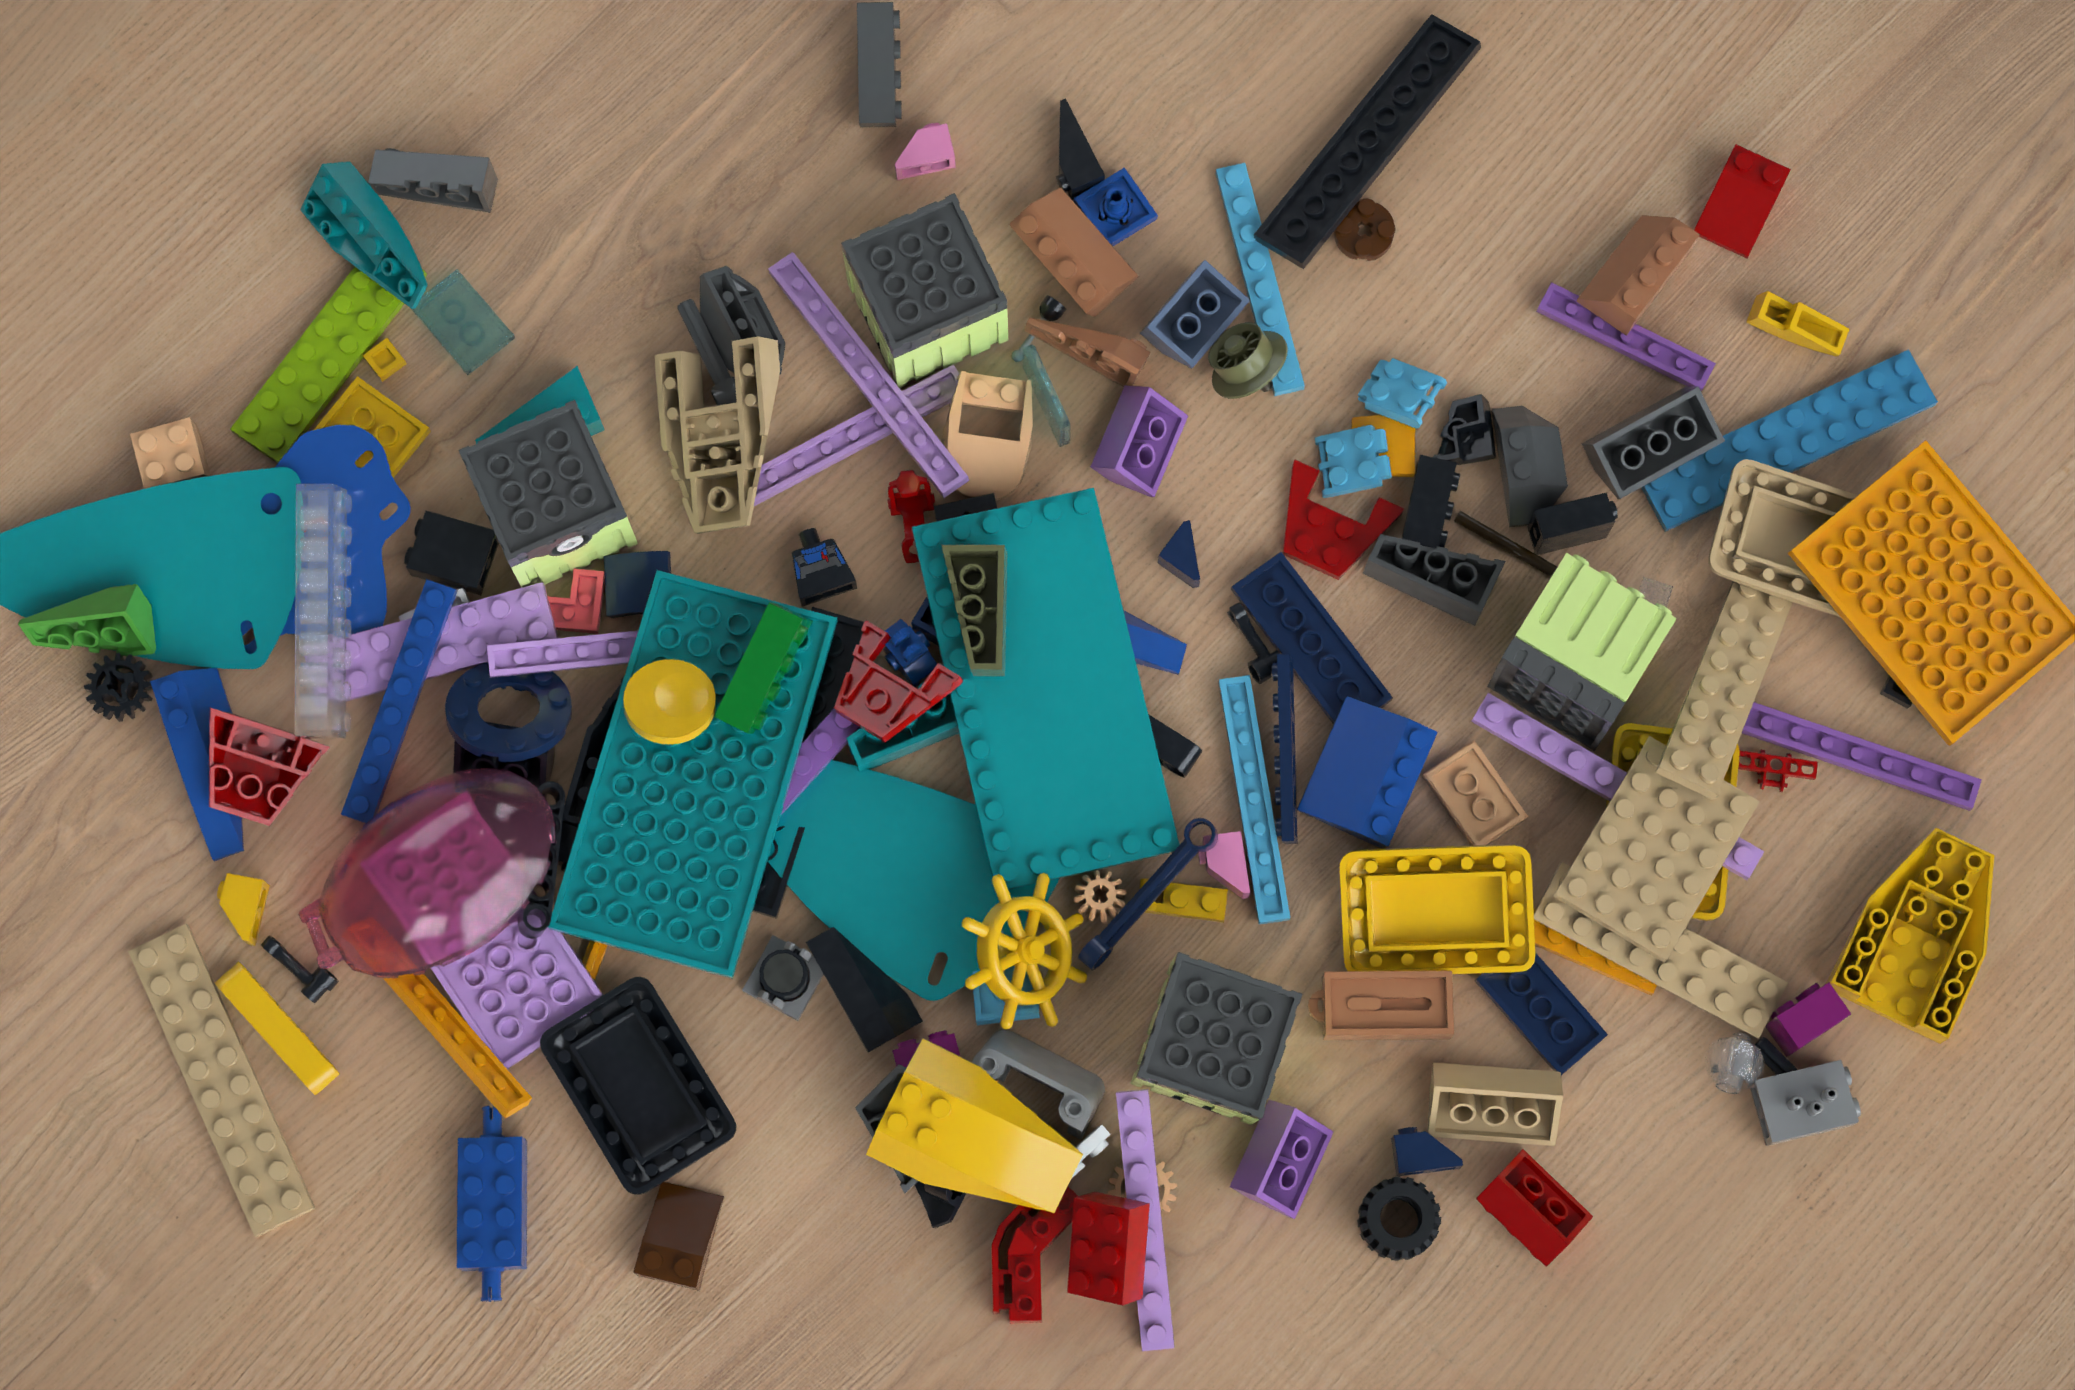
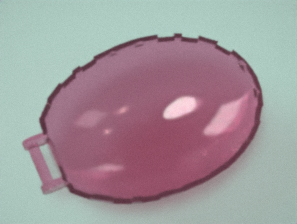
[299,768,555,978]

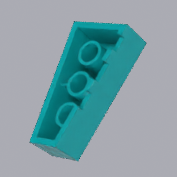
[475,366,605,444]

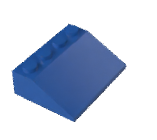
[1297,696,1438,849]

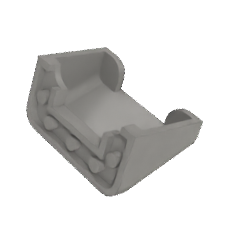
[972,1030,1105,1140]

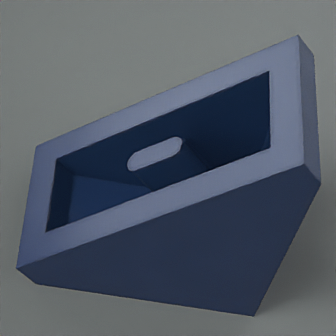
[1158,520,1200,588]

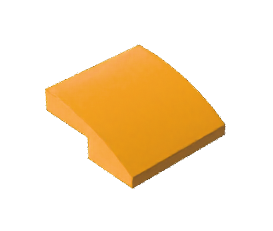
[1351,415,1415,477]

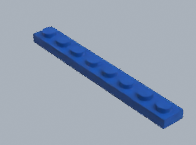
[341,579,458,825]

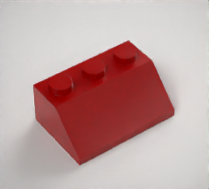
[1476,1149,1593,1267]

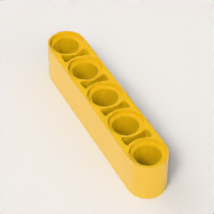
[214,961,340,1095]

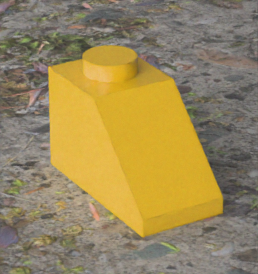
[217,873,270,946]

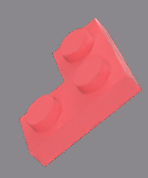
[547,569,605,634]

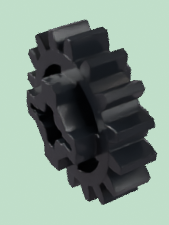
[84,653,153,722]

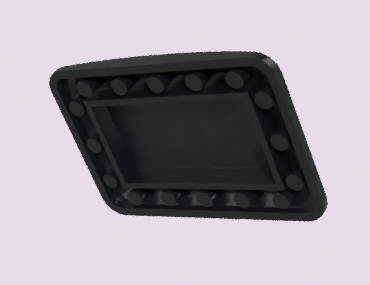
[540,977,737,1195]

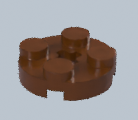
[1335,198,1396,261]

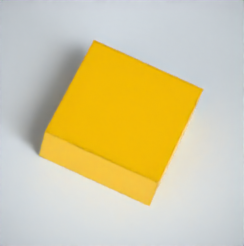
[363,338,407,382]

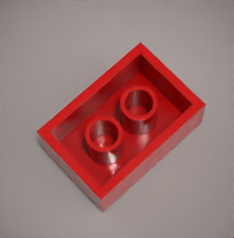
[1067,1191,1150,1306]

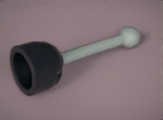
[1012,295,1066,362]

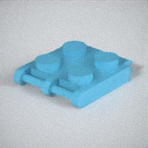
[1358,358,1447,428]
[1315,425,1392,498]

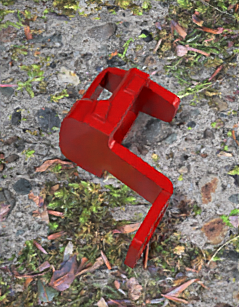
[887,470,935,563]

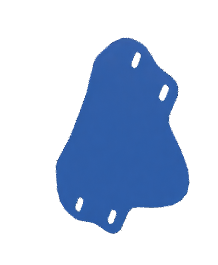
[241,425,411,654]

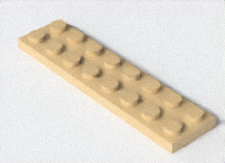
[1655,581,1793,800]
[1534,862,1788,1039]

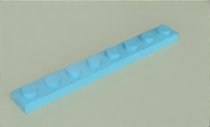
[1215,163,1305,396]
[1219,675,1290,925]

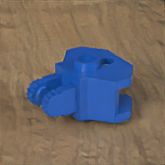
[883,619,937,687]

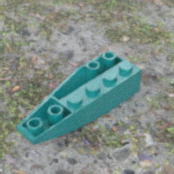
[300,161,428,309]

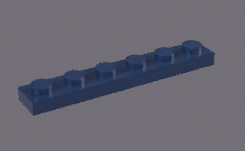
[1272,654,1298,844]

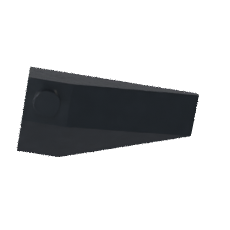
[806,927,923,1053]

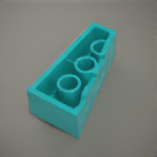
[846,682,959,771]

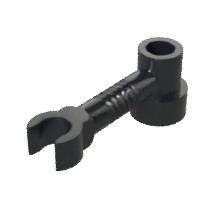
[1227,602,1280,684]
[261,936,339,1003]

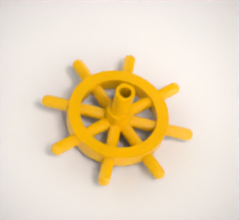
[961,873,1087,1030]

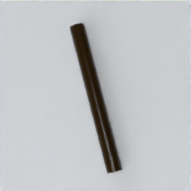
[1454,511,1557,577]

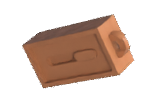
[1308,971,1454,1040]

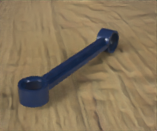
[1078,818,1218,971]

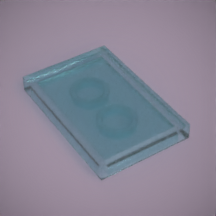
[411,269,515,375]
[1023,344,1070,447]

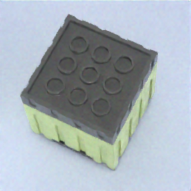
[841,193,1009,388]
[459,400,638,588]
[1487,553,1677,751]
[1130,952,1303,1125]

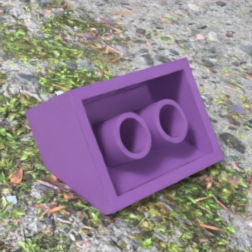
[1090,386,1188,497]
[1230,1100,1333,1219]

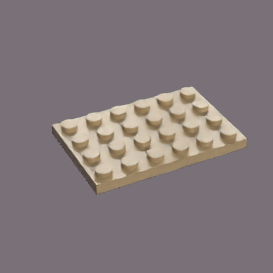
[1554,736,1760,963]

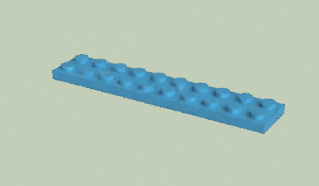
[1641,349,1938,532]

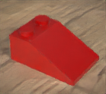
[1694,144,1791,259]

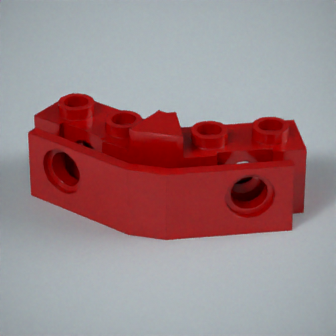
[992,1186,1078,1324]

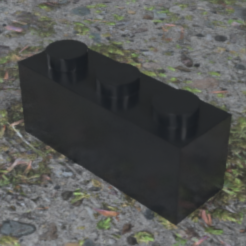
[1401,455,1460,548]

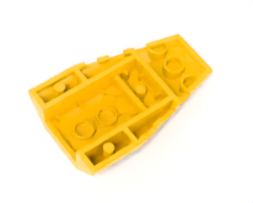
[866,1038,1083,1213]

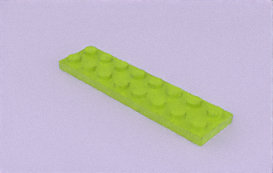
[230,267,427,463]

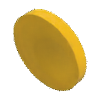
[623,659,716,744]

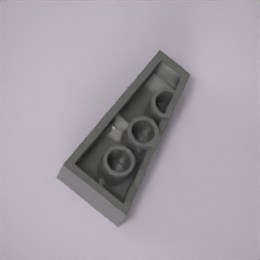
[857,2,902,128]
[368,148,498,213]
[1363,534,1506,626]

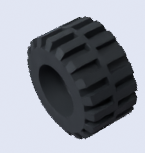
[1357,1176,1441,1261]

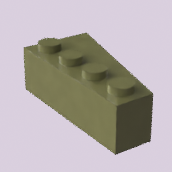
[942,545,1007,676]

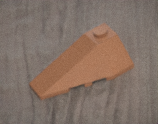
[1024,317,1151,387]

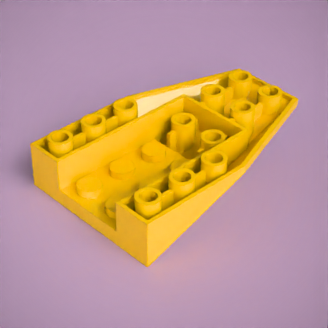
[1826,828,1994,1044]

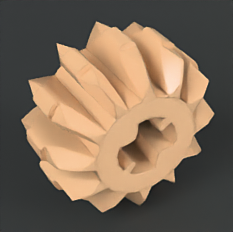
[1073,870,1127,924]

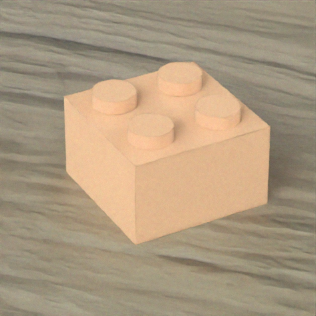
[130,417,210,489]

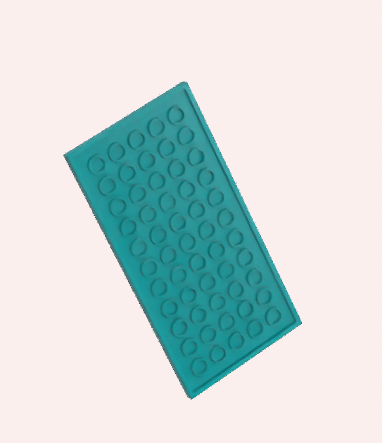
[911,488,1180,890]
[548,570,838,979]

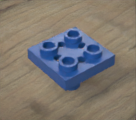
[1074,167,1158,246]

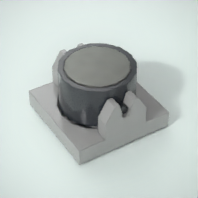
[742,935,824,1021]

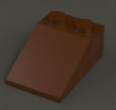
[633,1182,724,1291]

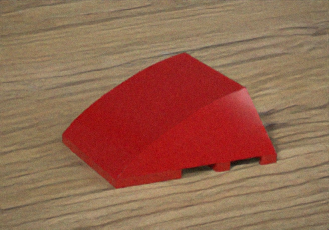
[208,707,330,826]

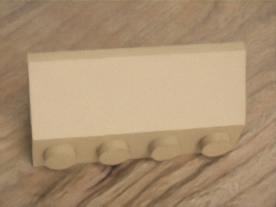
[1427,1062,1563,1146]

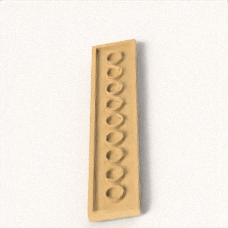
[128,924,316,1237]

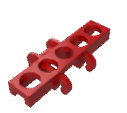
[1738,749,1818,792]

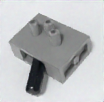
[1749,1037,1861,1146]

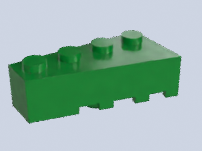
[714,602,813,734]

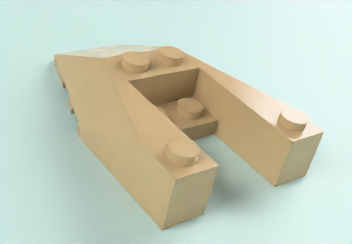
[654,336,780,534]

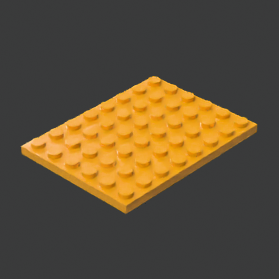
[1787,440,2075,746]

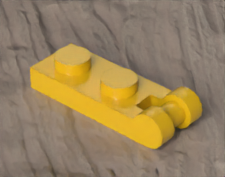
[1139,878,1228,923]

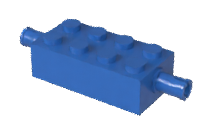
[457,1106,527,1302]

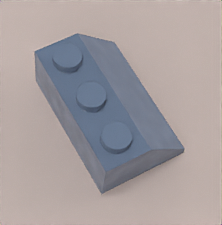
[1140,260,1250,369]

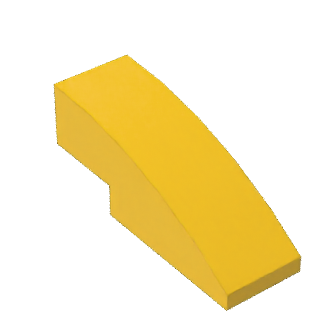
[1746,291,1850,357]

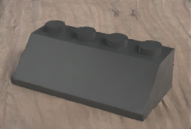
[1582,386,1725,499]

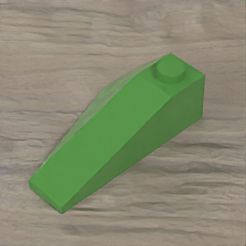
[18,584,156,657]

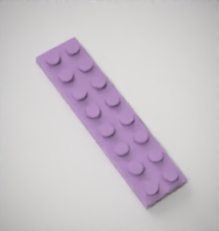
[303,582,558,709]

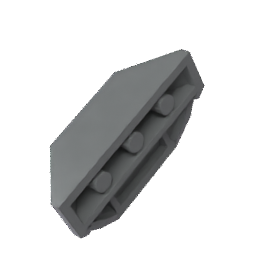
[700,266,786,374]
[1492,406,1568,527]

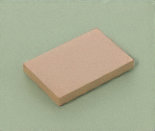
[1422,740,1528,846]

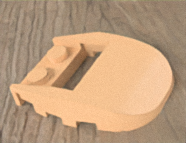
[942,371,1033,500]

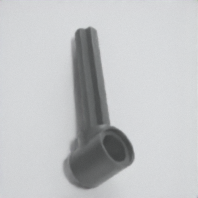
[677,299,737,406]

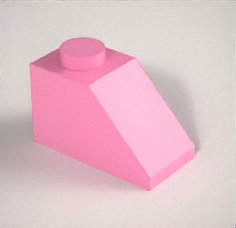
[895,123,956,180]
[1198,831,1250,899]

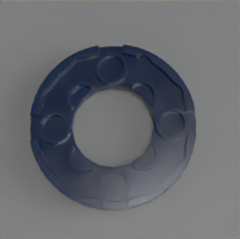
[445,662,572,762]

